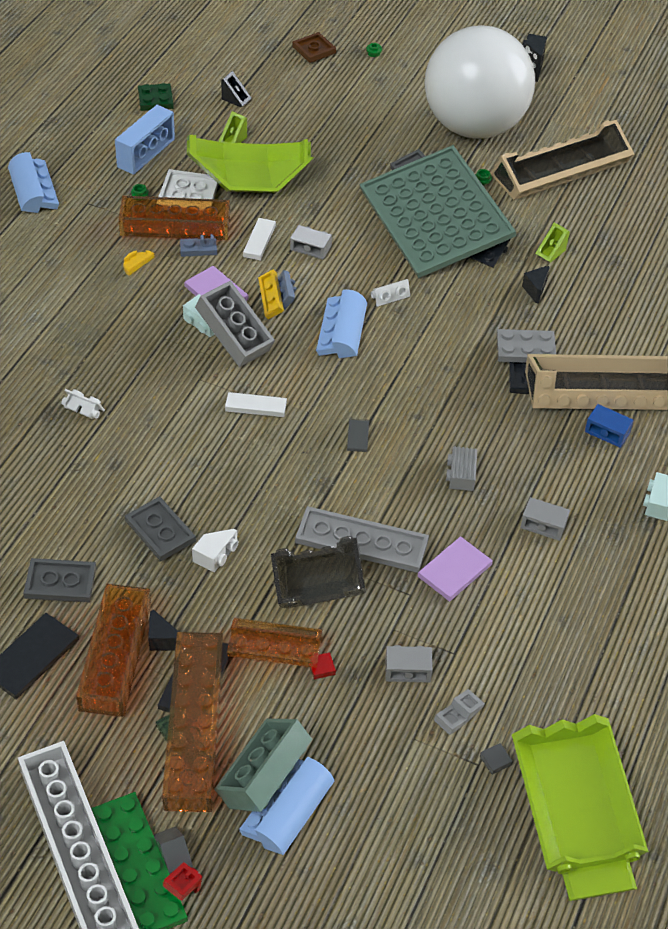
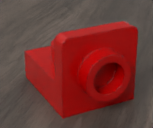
[163,862,203,901]

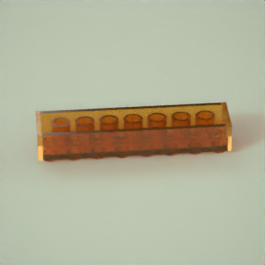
[162,632,223,812]

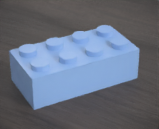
[115,105,175,175]

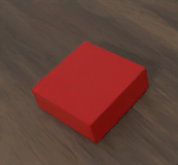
[308,652,336,679]

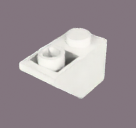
[192,529,239,572]

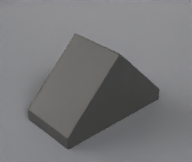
[347,418,369,452]
[154,826,193,874]

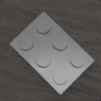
[497,329,556,362]

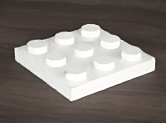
[156,169,219,215]

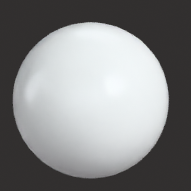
[425,25,535,138]

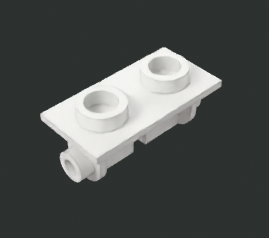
[371,279,410,306]
[62,389,105,419]

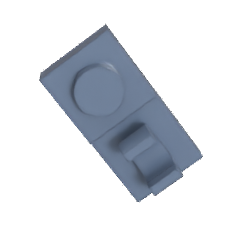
[180,234,217,257]
[278,270,297,310]

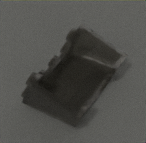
[271,536,366,608]

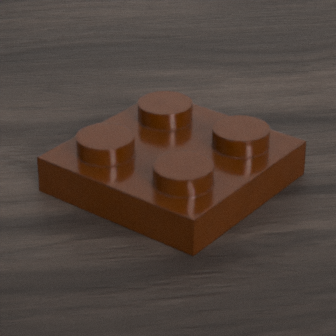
[292,32,336,63]

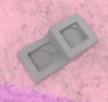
[434,689,485,735]

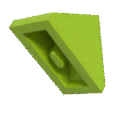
[219,111,247,143]
[535,222,570,263]

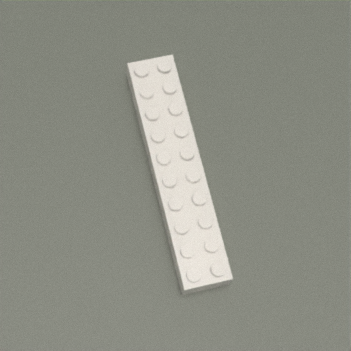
[18,741,139,929]

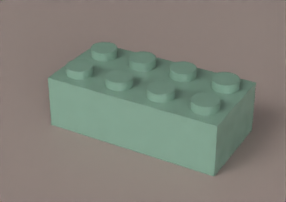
[214,718,312,812]

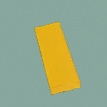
[258,269,284,320]

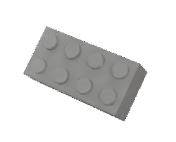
[195,280,275,367]

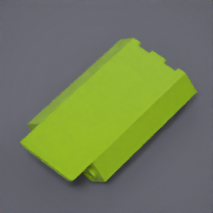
[512,714,649,901]

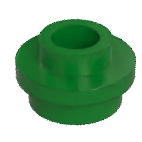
[366,43,382,57]
[475,169,492,185]
[131,184,149,200]

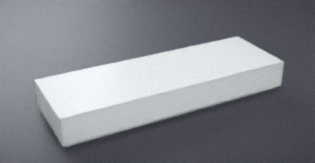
[243,218,276,261]
[225,392,287,417]

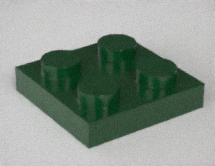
[138,83,174,111]

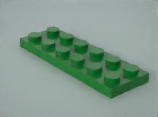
[91,792,188,929]

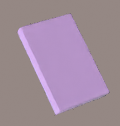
[184,266,248,301]
[418,536,493,602]

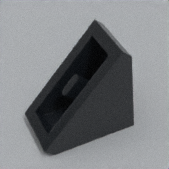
[221,71,251,107]
[522,266,550,304]
[148,610,185,651]

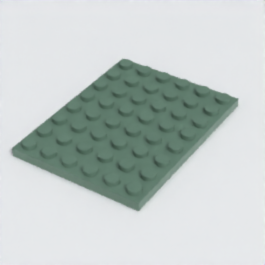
[359,145,516,278]

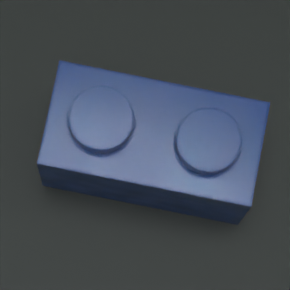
[585,404,634,448]

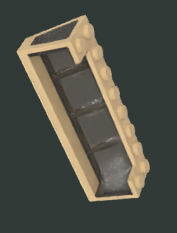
[491,120,634,200]
[525,354,668,410]

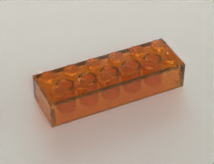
[118,196,230,240]
[76,583,151,717]

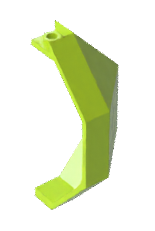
[187,135,314,193]

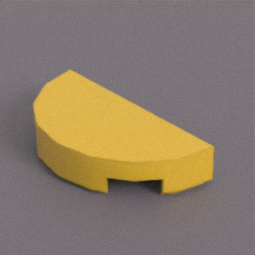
[123,250,155,276]

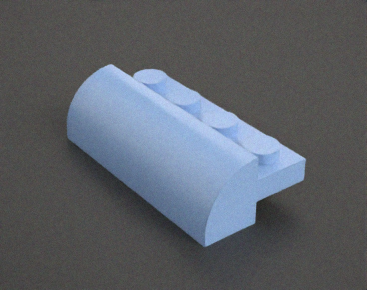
[8,152,59,213]
[316,290,367,358]
[239,757,334,855]

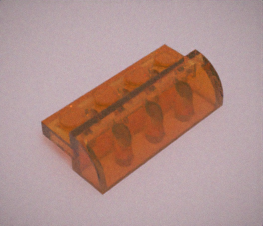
[227,618,323,668]

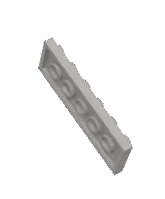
[295,506,429,573]

